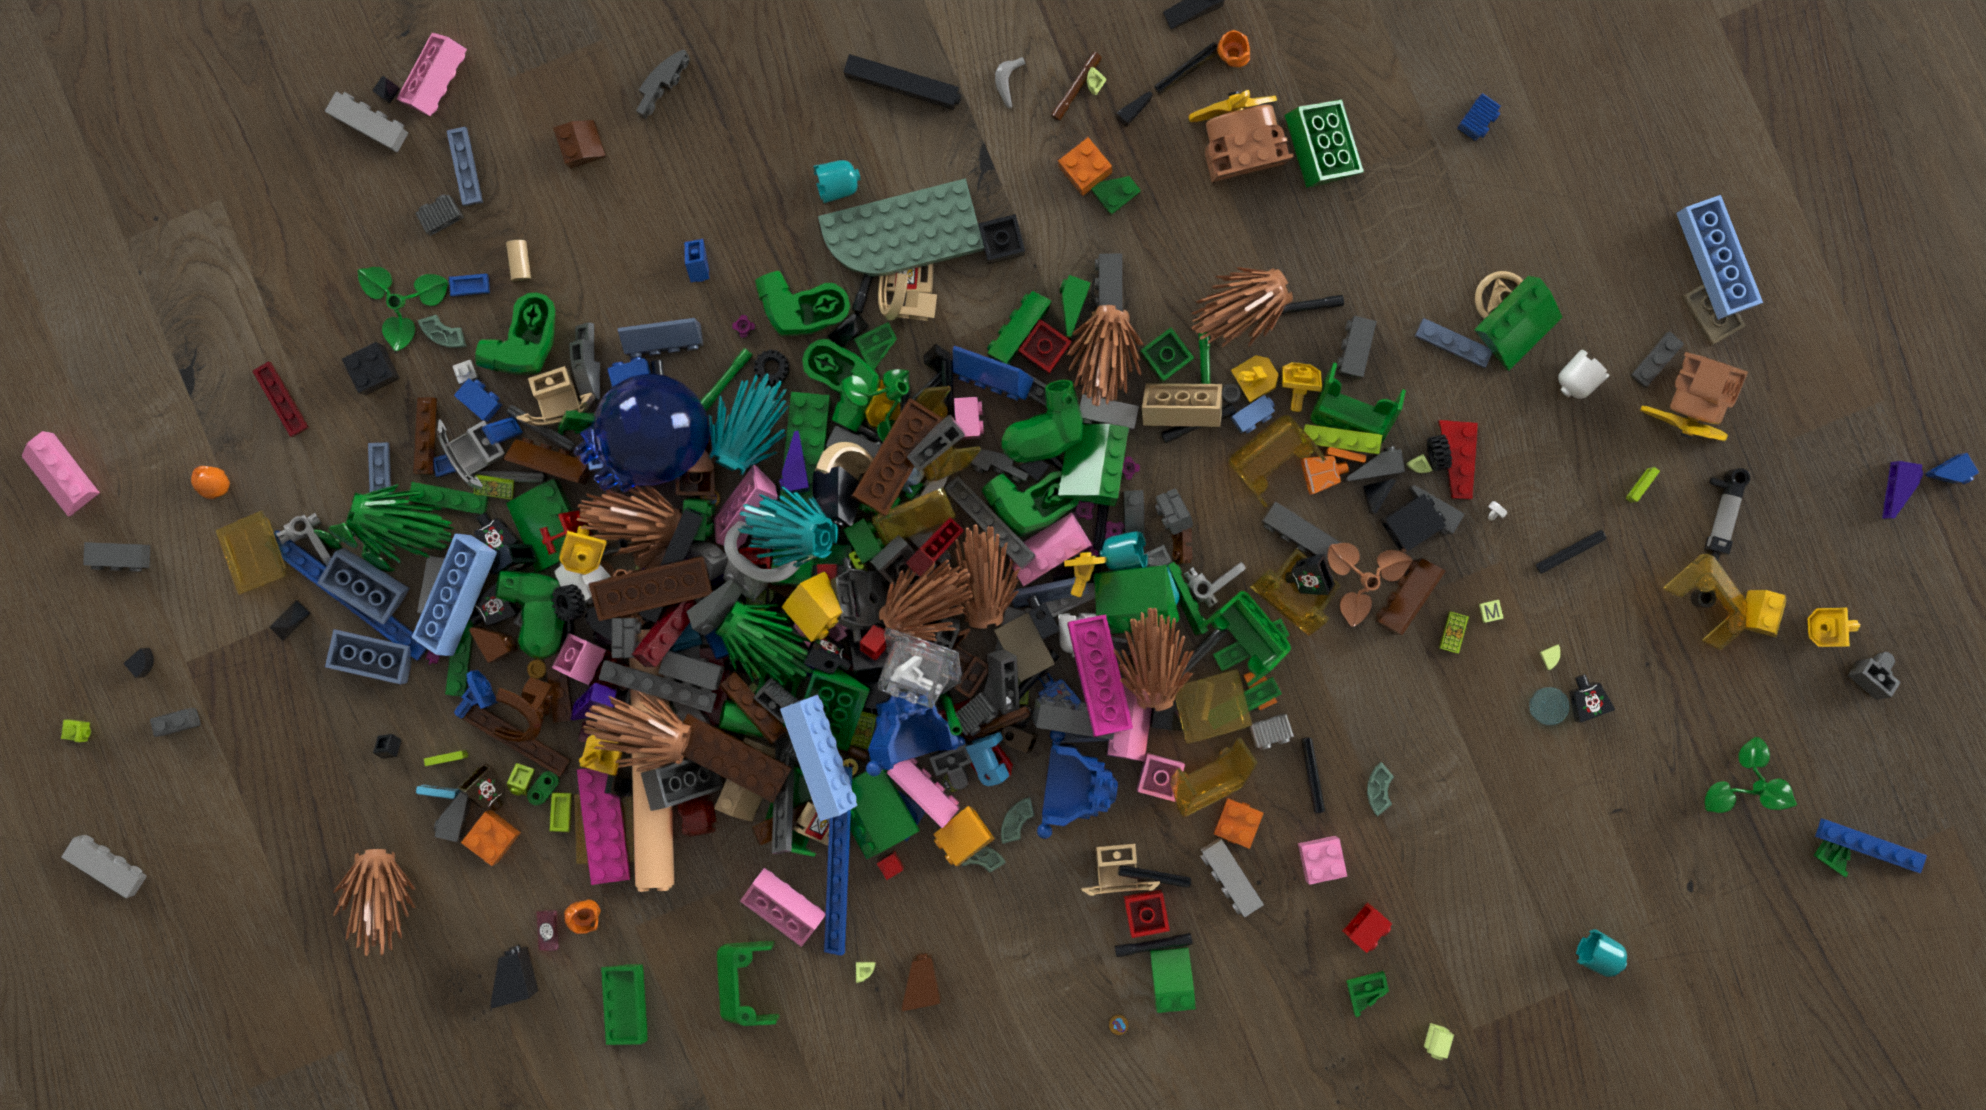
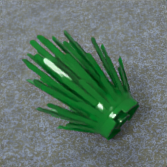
[345,484,454,563]
[715,601,813,686]

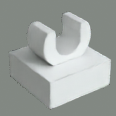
[453,359,479,384]

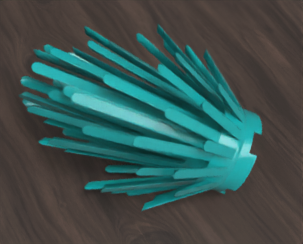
[709,374,789,476]
[738,487,838,569]

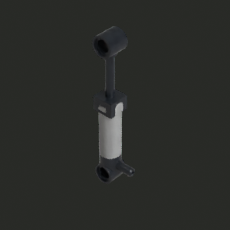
[1691,468,1751,608]

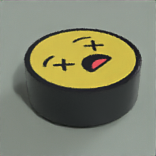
[843,757,859,776]

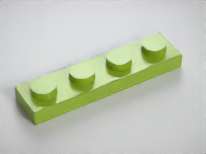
[1302,424,1382,455]

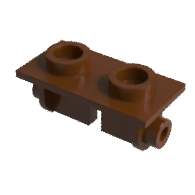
[1172,528,1193,564]

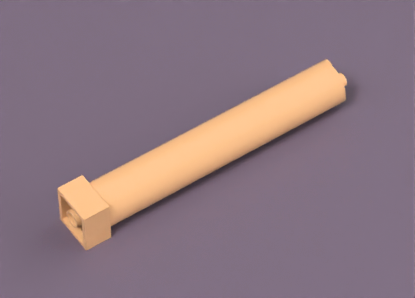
[629,629,674,892]

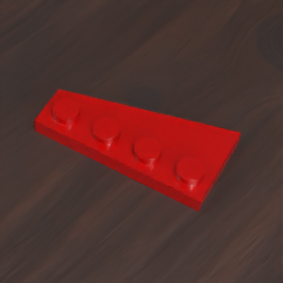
[1438,420,1478,500]

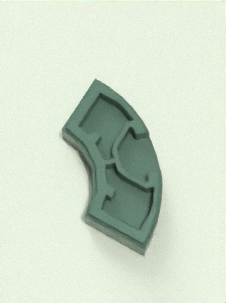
[418,315,467,348]
[1367,762,1394,817]
[1001,797,1035,844]
[962,846,1006,873]

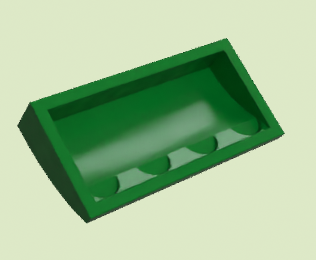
[601,964,648,1045]

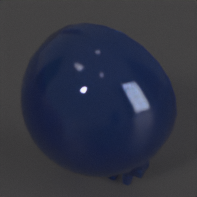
[574,373,710,493]

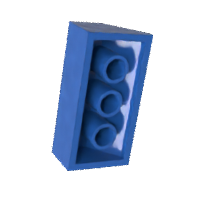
[953,346,1034,401]

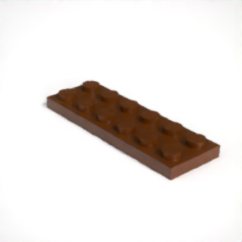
[851,398,943,517]
[589,556,713,621]
[681,713,792,803]

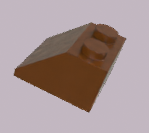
[553,120,606,169]
[469,627,518,663]

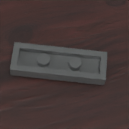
[1630,331,1684,388]

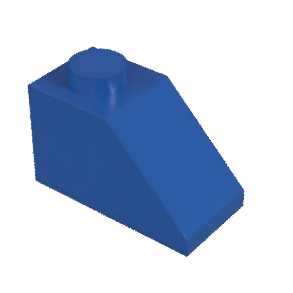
[684,239,709,282]
[1925,453,1979,484]

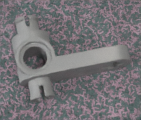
[276,513,331,567]
[1183,562,1246,608]

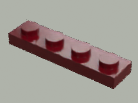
[252,361,309,437]

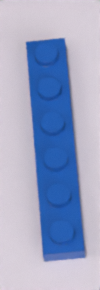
[1815,818,1927,873]

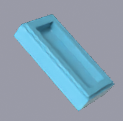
[416,785,460,799]

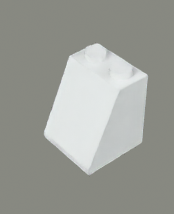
[554,563,611,610]

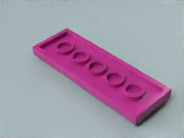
[1067,614,1133,737]
[577,768,631,885]

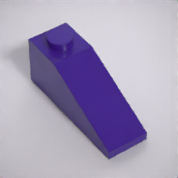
[779,431,810,495]
[1882,461,1923,519]
[570,683,617,721]

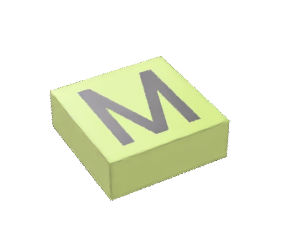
[1479,600,1503,623]

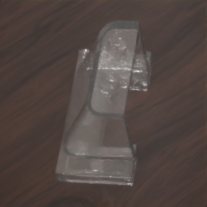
[878,628,962,708]

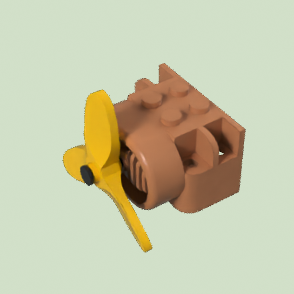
[1189,90,1293,182]
[1640,352,1748,441]

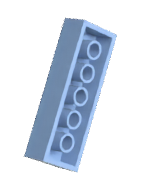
[1676,195,1763,320]
[411,534,497,656]
[780,695,857,821]

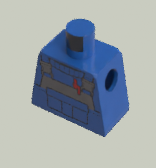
[1038,673,1081,704]

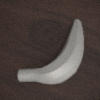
[995,57,1025,108]

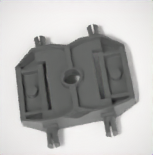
[831,558,894,644]

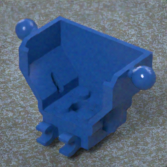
[866,689,966,776]
[1037,730,1118,839]

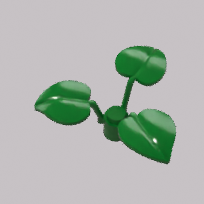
[357,267,449,351]
[841,369,910,442]
[313,522,395,572]
[1705,737,1797,813]

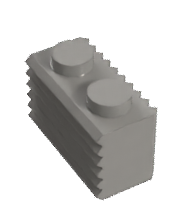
[1248,713,1293,750]

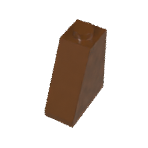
[902,953,941,1011]

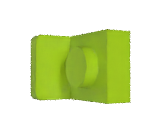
[61,719,91,742]
[507,763,535,796]

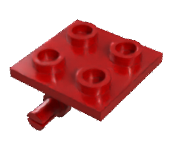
[539,510,593,555]

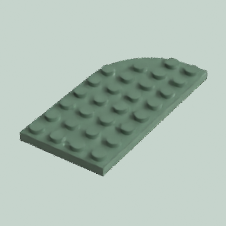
[818,178,984,276]

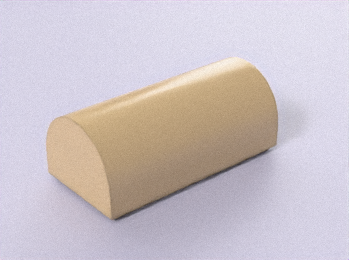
[506,240,531,282]

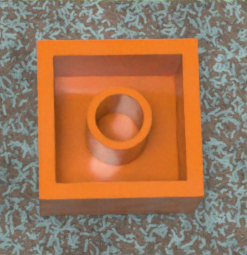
[1058,137,1112,196]
[461,809,521,866]

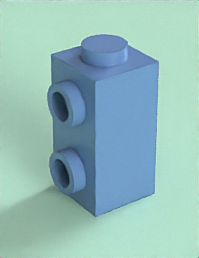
[1230,395,1275,434]

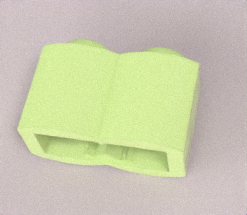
[1424,1023,1454,1060]

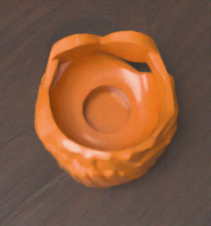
[1217,30,1250,67]
[191,466,230,499]
[564,899,601,934]

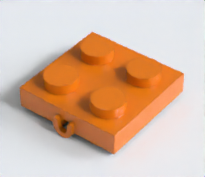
[1214,798,1264,849]

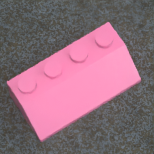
[396,33,467,116]
[22,431,100,517]
[713,465,778,550]
[1009,512,1092,586]
[1106,679,1152,762]
[887,758,959,828]
[740,868,826,947]

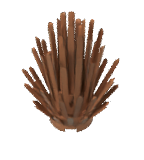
[1191,267,1293,347]
[1066,305,1144,406]
[576,483,683,558]
[943,524,1020,628]
[879,560,973,641]
[1114,608,1194,711]
[582,691,691,772]
[333,849,416,956]

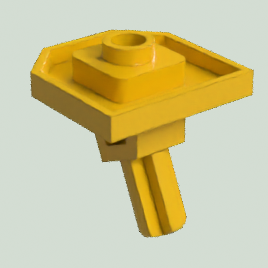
[1231,355,1279,403]
[1282,362,1322,412]
[865,380,900,427]
[559,525,606,575]
[1064,552,1106,597]
[1808,607,1860,647]
[579,735,622,776]

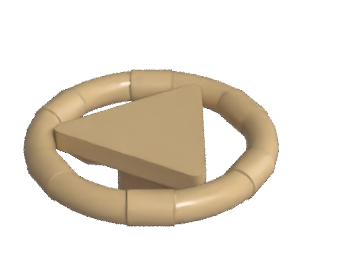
[1475,271,1523,319]

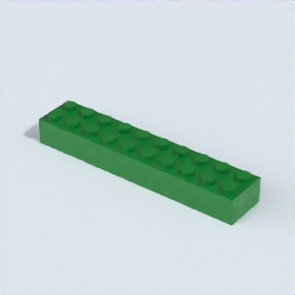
[771,392,831,587]

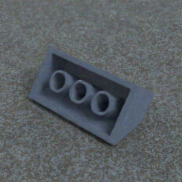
[618,318,703,358]
[317,548,410,624]
[325,629,412,684]

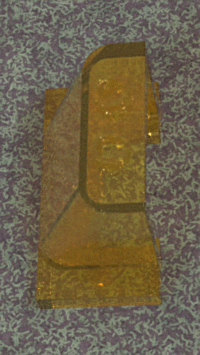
[1250,548,1341,636]

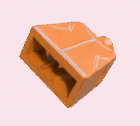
[1300,456,1349,495]

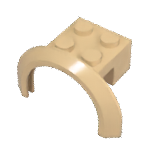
[878,273,937,321]
[517,366,595,426]
[815,442,873,480]
[1081,844,1160,896]

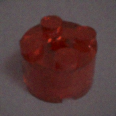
[678,794,716,837]

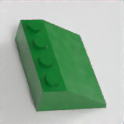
[1285,100,1364,188]
[1474,276,1562,371]
[1058,424,1129,507]
[506,479,573,573]
[1094,565,1180,634]
[804,667,870,751]
[850,770,920,860]

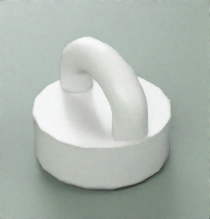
[1488,501,1507,521]

